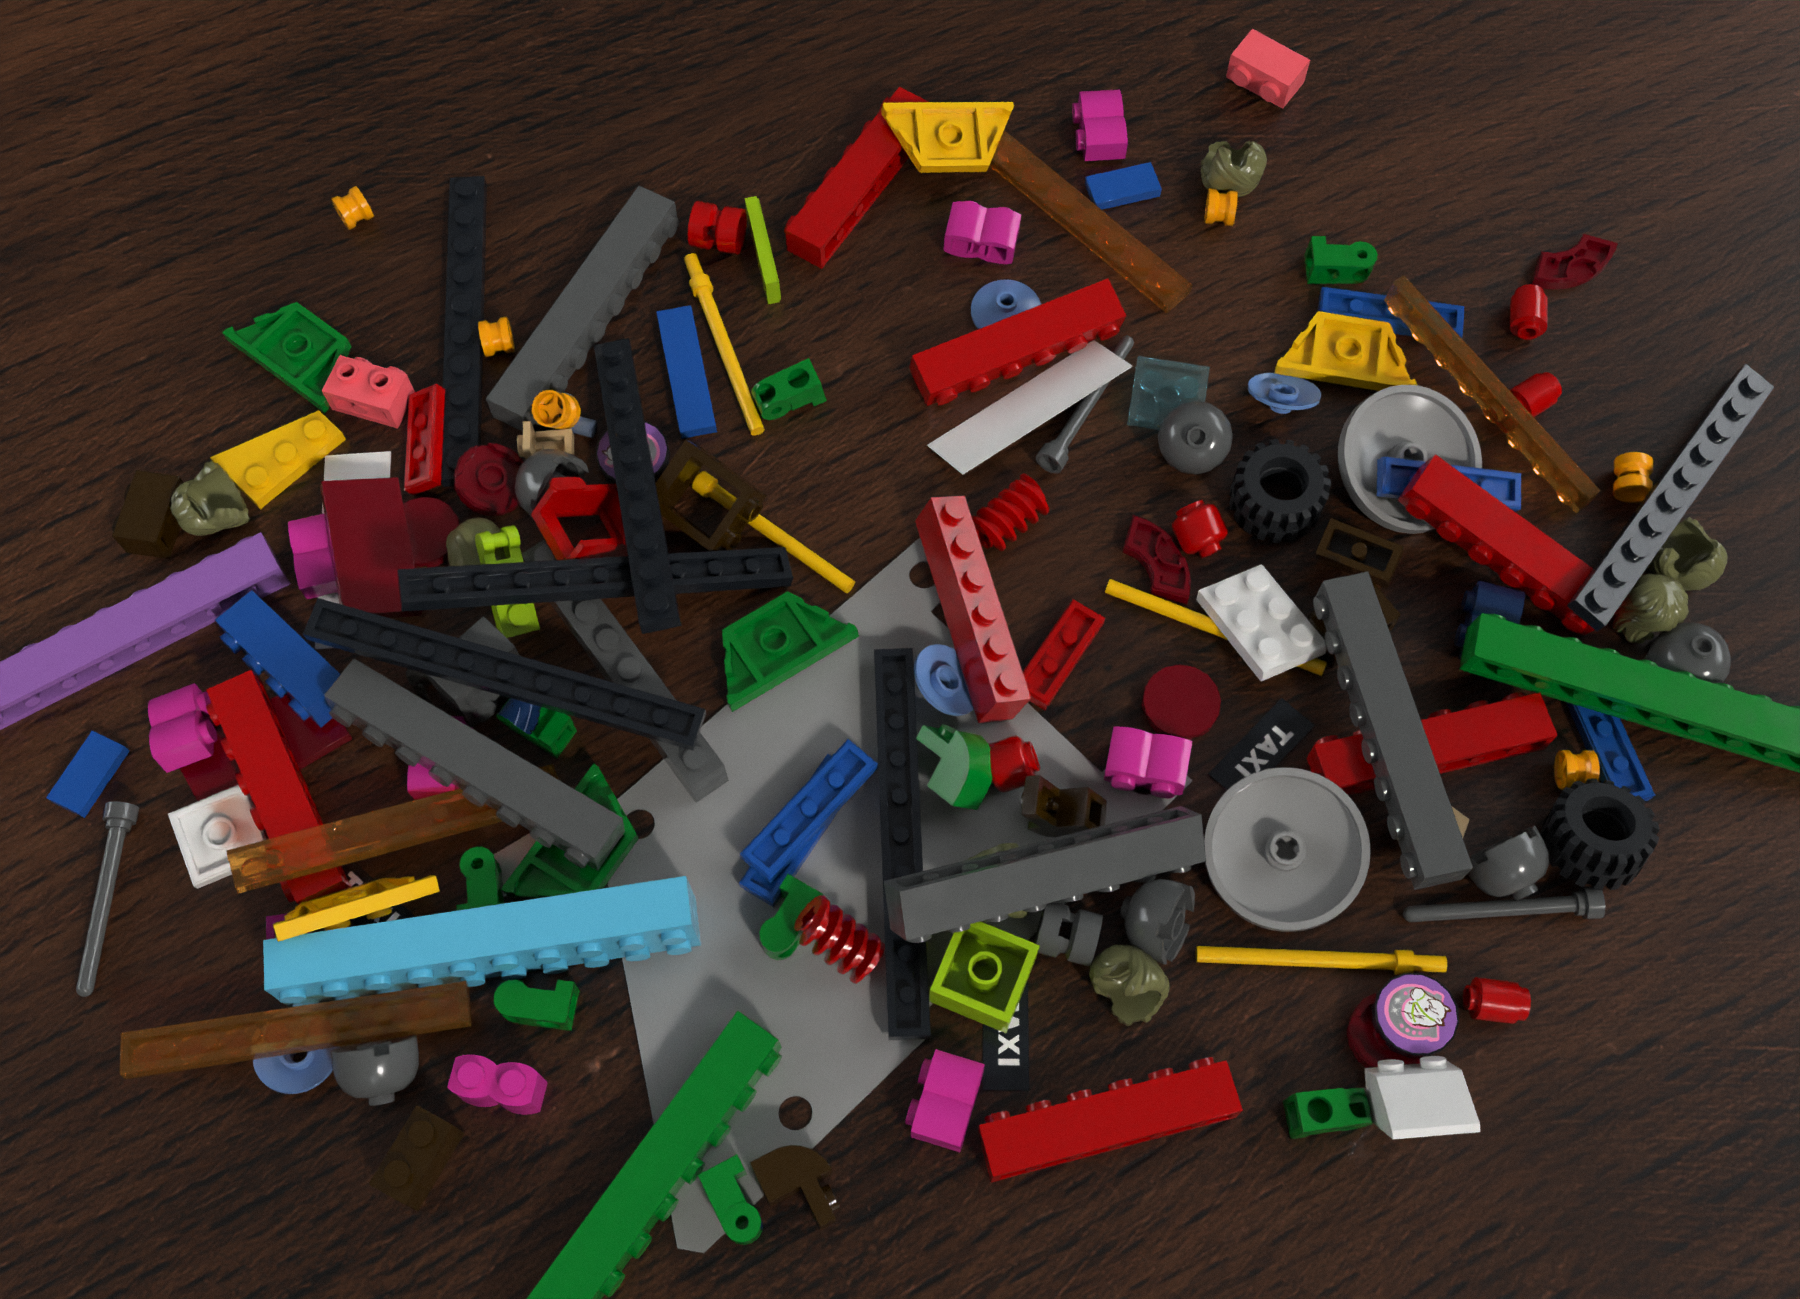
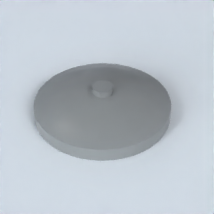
[1338,385,1482,534]
[1204,768,1371,932]

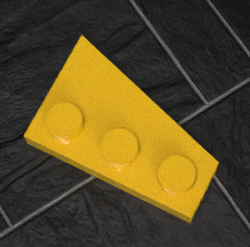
[210,410,346,509]

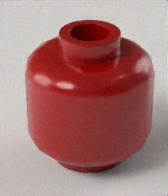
[1172,500,1228,559]
[988,735,1040,793]

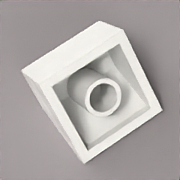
[1364,1056,1480,1139]

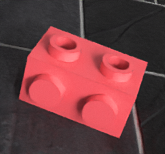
[1226,29,1310,109]
[322,355,415,429]

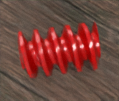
[972,473,1049,552]
[794,895,885,984]

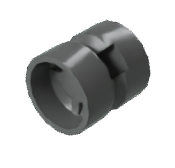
[1034,902,1103,967]

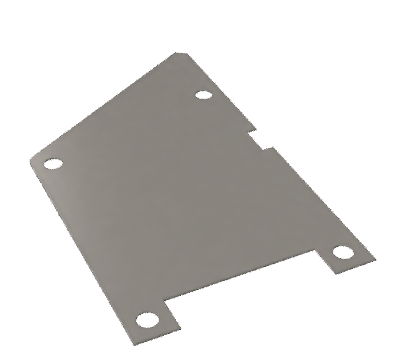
[608,538,1193,1253]

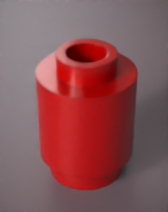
[1510,284,1548,340]
[1505,372,1562,422]
[1463,977,1531,1024]

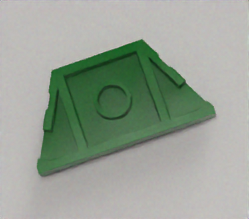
[222,302,352,413]
[722,591,859,712]
[501,763,639,899]

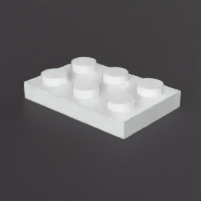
[1196,564,1327,682]

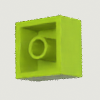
[929,921,1040,1033]

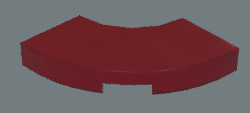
[1531,234,1618,289]
[1122,515,1191,604]

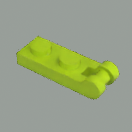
[475,525,540,638]

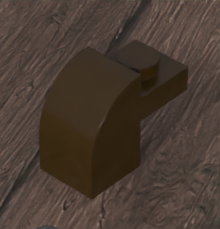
[1020,775,1107,838]
[750,1145,840,1230]

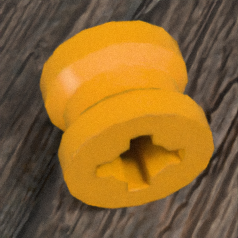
[331,186,374,230]
[1204,188,1238,226]
[478,316,515,357]
[1554,750,1600,790]

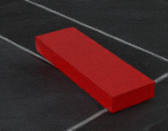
[404,384,445,495]
[1023,599,1106,710]

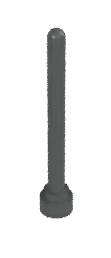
[1036,335,1134,474]
[76,801,139,997]
[1403,886,1605,922]

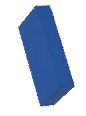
[1085,162,1162,211]
[46,731,130,818]

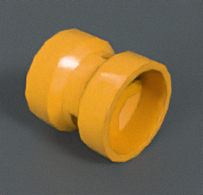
[532,390,581,430]
[1613,452,1653,503]

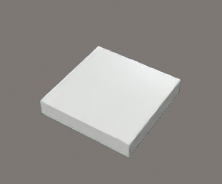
[168,785,270,889]

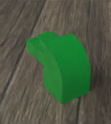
[916,724,992,810]

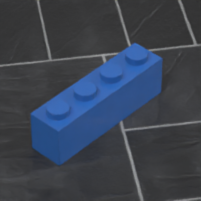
[215,590,341,728]

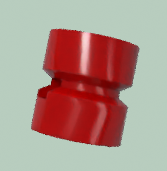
[688,201,747,255]

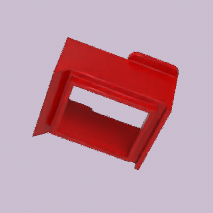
[531,477,628,560]

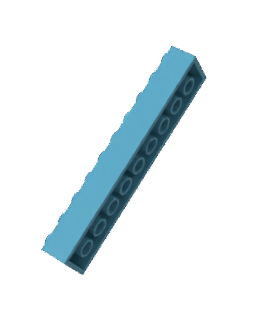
[263,876,701,1011]

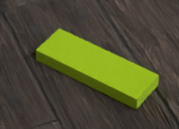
[745,196,781,304]

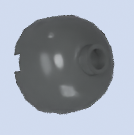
[1157,400,1233,475]
[515,448,589,519]
[1645,622,1731,683]
[1468,825,1549,901]
[1120,879,1195,964]
[331,1034,419,1106]

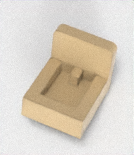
[517,421,574,459]

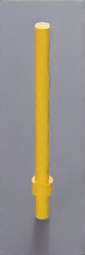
[684,253,764,436]
[691,471,855,594]
[1105,579,1327,676]
[1195,946,1447,975]

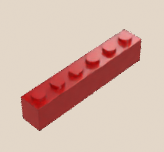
[784,87,929,269]
[909,278,1127,406]
[1397,454,1594,636]
[915,496,1031,723]
[206,669,351,904]
[1307,692,1558,795]
[978,1057,1243,1183]

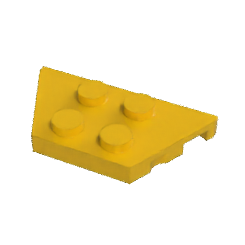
[881,102,1014,173]
[1274,311,1417,391]
[273,875,440,942]

